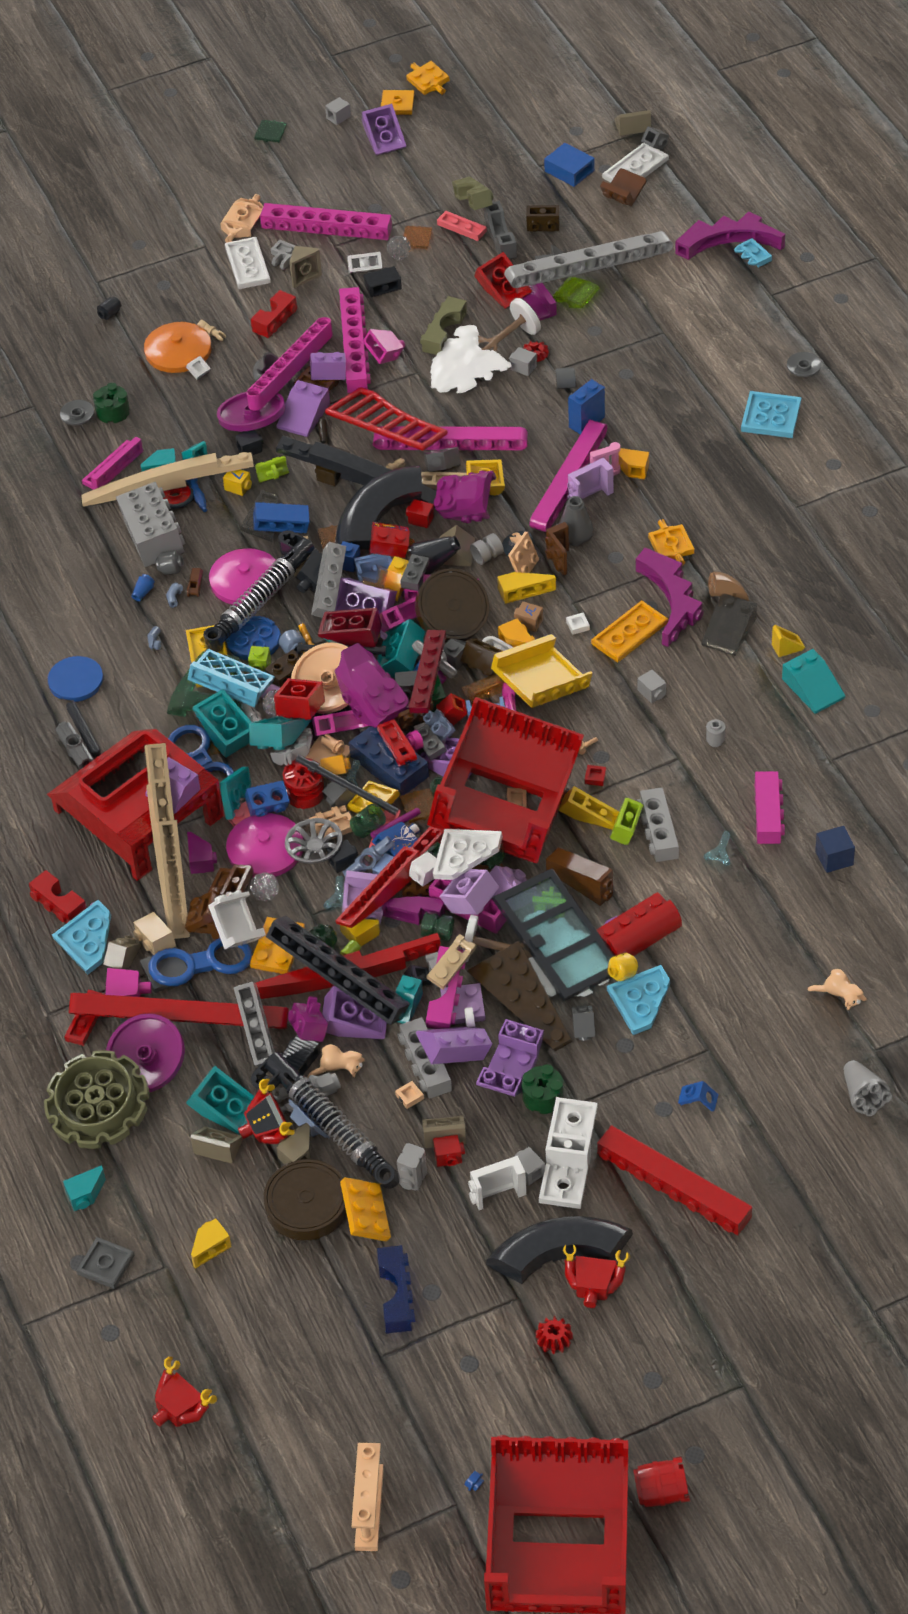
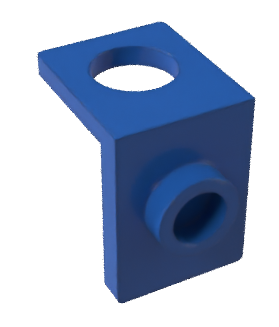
[678,1081,718,1111]

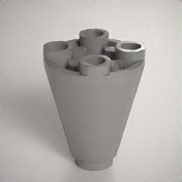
[844,1060,892,1116]

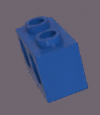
[244,780,289,817]

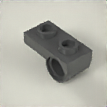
[400,554,429,591]
[417,724,447,761]

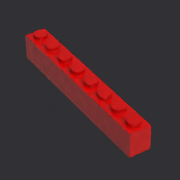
[597,1125,752,1236]

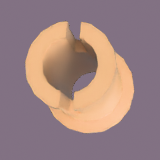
[321,734,346,754]

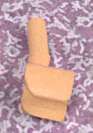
[579,737,598,755]

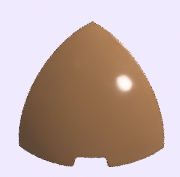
[708,572,749,607]

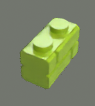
[610,798,643,845]

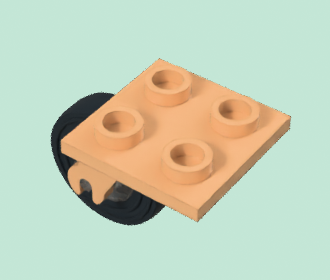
[502,531,539,573]

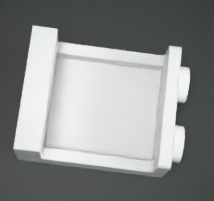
[208,890,266,949]
[468,1156,526,1210]

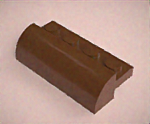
[193,864,254,939]

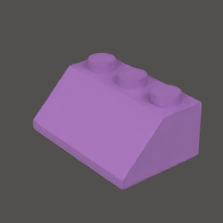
[335,578,397,614]
[416,1027,492,1064]

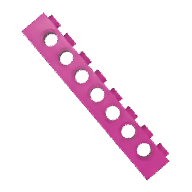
[260,203,392,240]
[339,287,371,393]

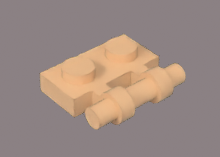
[309,805,357,840]

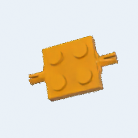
[406,61,450,95]
[648,519,694,566]

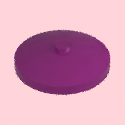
[217,392,285,431]
[106,1014,185,1092]

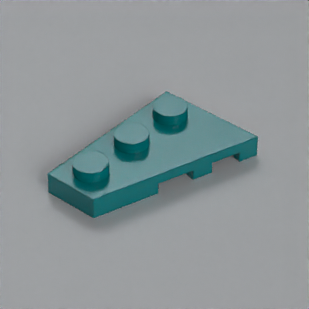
[219,766,252,820]

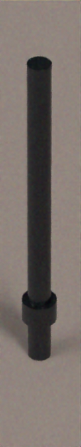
[295,754,399,816]

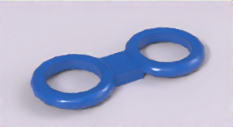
[168,725,234,797]
[148,938,253,986]

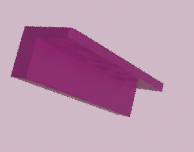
[523,283,557,321]

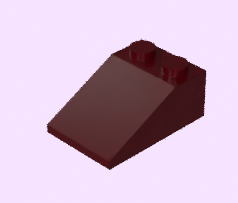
[318,608,382,647]

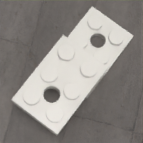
[539,1097,598,1209]

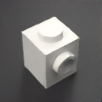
[409,851,437,886]

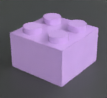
[439,869,499,915]

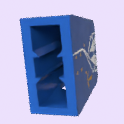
[372,822,420,857]

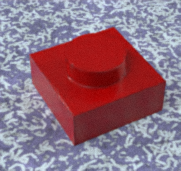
[584,765,606,786]

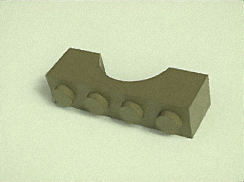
[452,176,494,210]
[420,296,467,355]

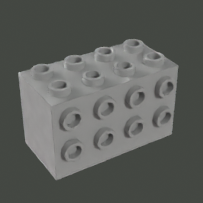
[116,482,185,567]

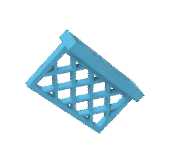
[187,649,275,708]

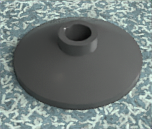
[787,352,821,377]
[60,400,94,425]

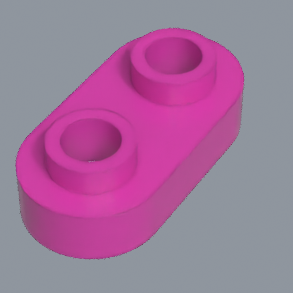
[405,730,423,753]

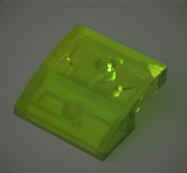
[552,277,600,308]

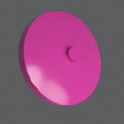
[209,549,279,606]
[226,813,303,878]

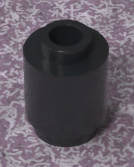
[97,296,122,320]

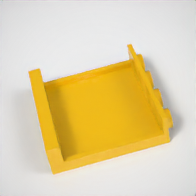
[491,634,592,708]

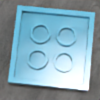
[741,391,801,438]

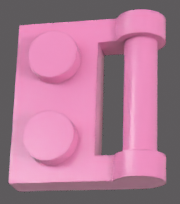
[590,442,620,476]

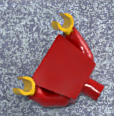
[563,1245,630,1308]
[152,1357,217,1427]

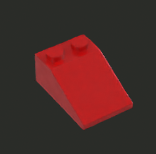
[475,252,532,309]

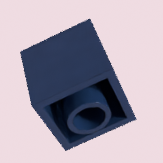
[815,826,855,873]

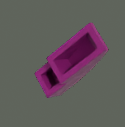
[381,897,446,925]

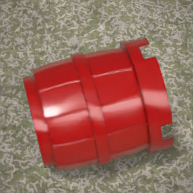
[633,1456,690,1507]

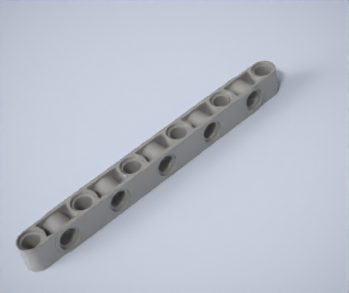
[504,231,673,288]

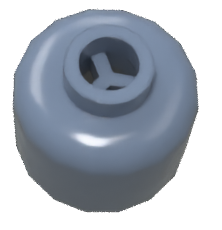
[279,630,306,655]

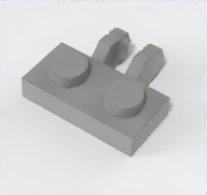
[271,240,295,270]

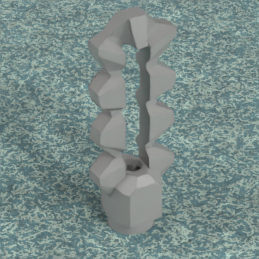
[273,1073,341,1115]

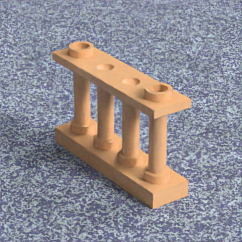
[351,1443,384,1551]

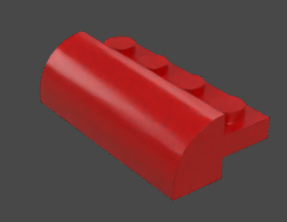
[596,892,682,956]

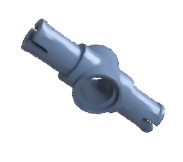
[343,836,395,876]

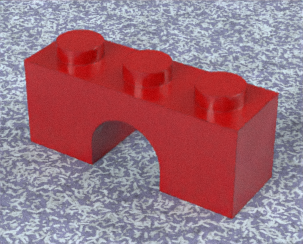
[251,290,297,338]
[29,870,87,923]

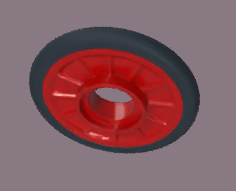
[163,483,194,509]

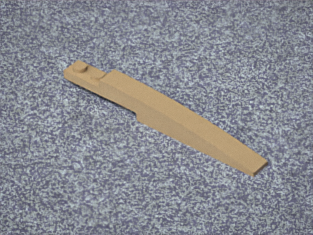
[82,452,254,507]
[145,743,190,939]

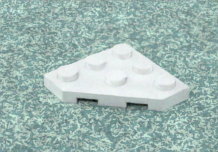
[433,829,503,880]

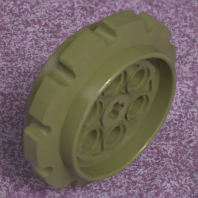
[44,1050,149,1149]

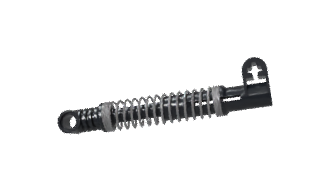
[203,530,315,652]
[251,1052,399,1189]

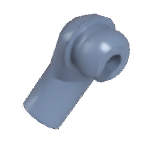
[166,583,183,608]
[147,626,162,650]

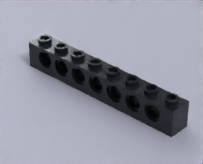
[266,916,410,1025]

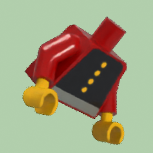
[238,1079,295,1144]

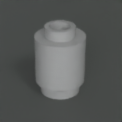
[706,719,725,747]

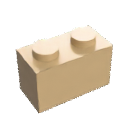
[133,912,176,955]

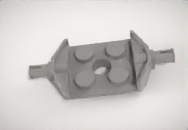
[270,728,313,765]

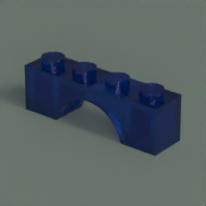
[377,1245,415,1334]

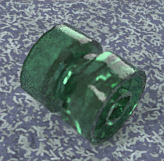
[350,804,386,839]
[421,911,455,942]

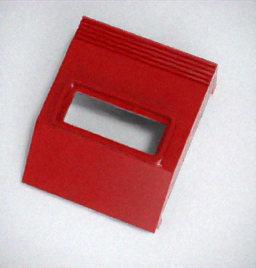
[427,697,584,864]
[47,729,224,881]
[484,1435,629,1614]

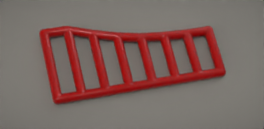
[325,387,448,451]

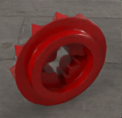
[523,340,549,362]

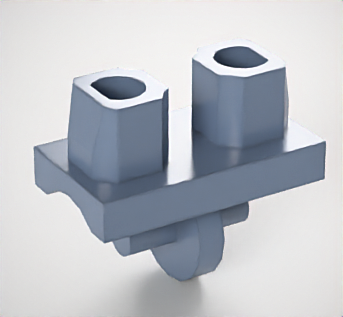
[423,709,456,744]

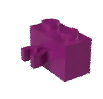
[288,997,328,1042]

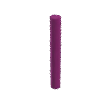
[370,808,421,839]

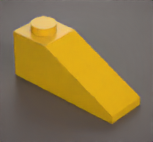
[497,572,556,604]
[559,786,619,830]

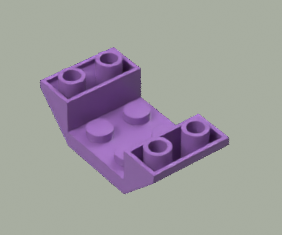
[476,1019,544,1097]

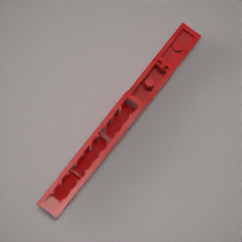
[335,826,444,928]
[256,933,440,999]

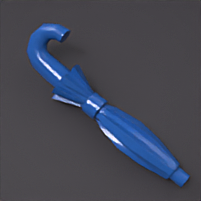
[186,478,207,512]

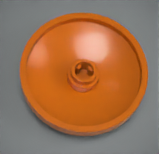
[144,322,212,373]

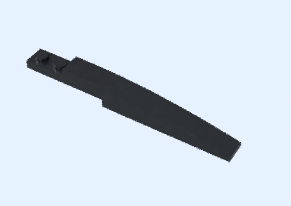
[276,436,437,508]

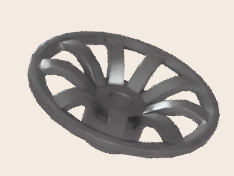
[285,818,343,864]

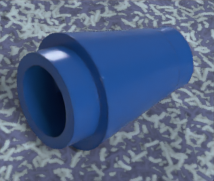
[131,574,155,601]

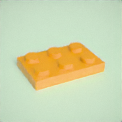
[250,917,305,974]
[340,1177,391,1241]

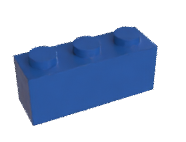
[253,502,309,533]

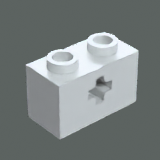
[347,252,382,274]

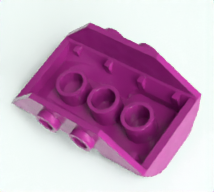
[434,471,496,523]
[334,643,409,728]

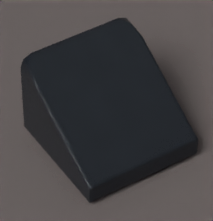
[404,965,431,986]

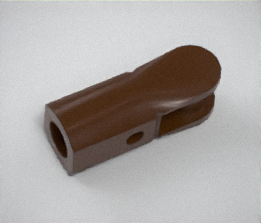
[187,568,203,597]

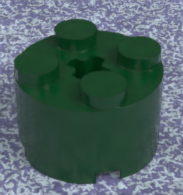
[93,383,130,423]
[522,1064,564,1114]

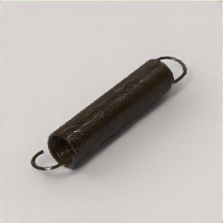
[319,416,328,445]

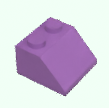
[310,352,346,380]
[145,757,200,814]

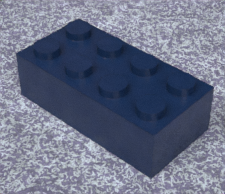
[349,726,429,798]

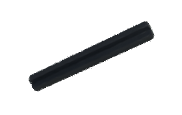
[66,701,101,757]

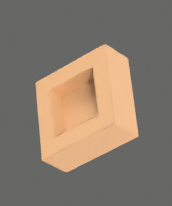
[395,1081,424,1109]

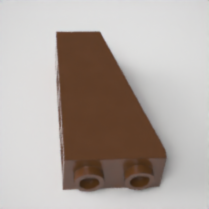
[546,847,613,906]

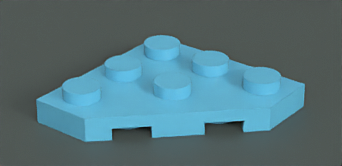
[52,900,111,975]
[607,965,670,1035]

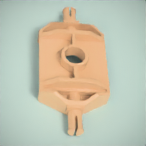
[220,194,263,243]

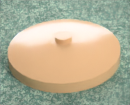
[291,643,349,714]

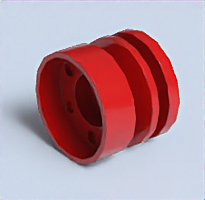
[283,758,325,809]

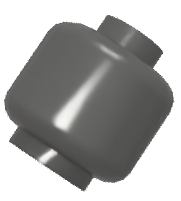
[156,550,184,575]

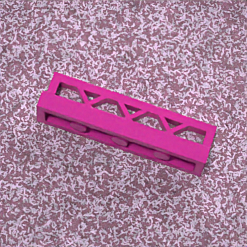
[82,437,143,490]

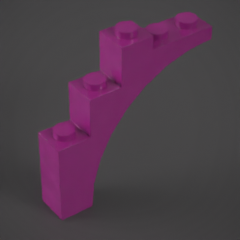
[675,211,785,260]
[636,548,704,647]

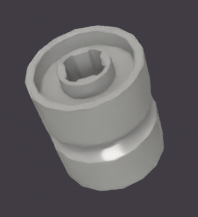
[470,533,504,565]

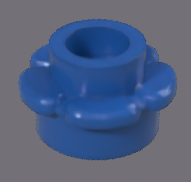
[464,1470,484,1491]

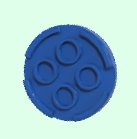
[226,616,281,661]
[48,656,103,702]

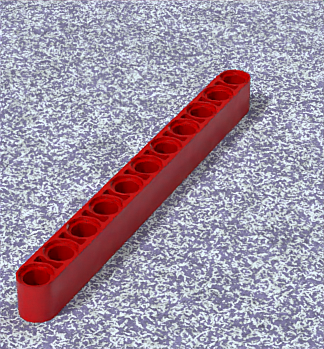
[69,993,289,1029]

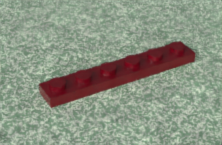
[409,630,446,713]

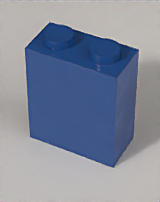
[544,143,595,187]
[568,379,605,435]

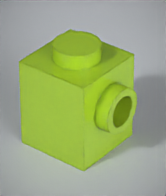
[248,646,271,672]

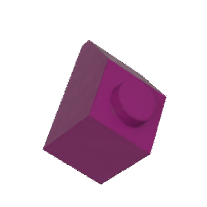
[187,832,217,874]

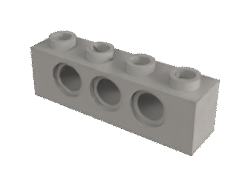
[311,542,346,618]
[637,787,679,862]
[233,982,275,1067]
[397,1017,452,1099]

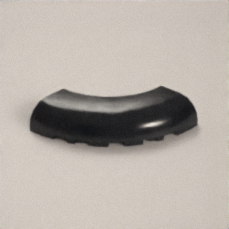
[335,466,422,550]
[486,1216,633,1284]

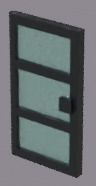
[493,869,615,1001]

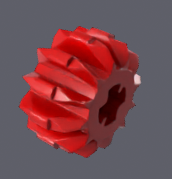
[536,1316,573,1355]

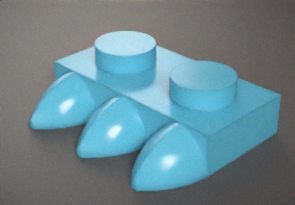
[734,238,772,267]

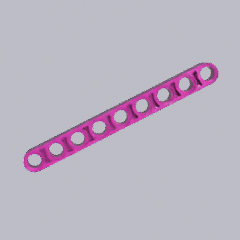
[246,317,333,411]
[529,420,607,532]
[373,426,528,450]

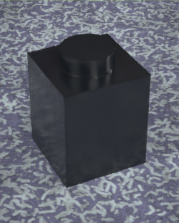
[235,430,264,456]
[326,840,358,873]

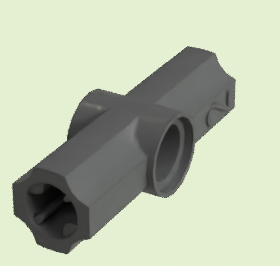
[55,721,94,769]

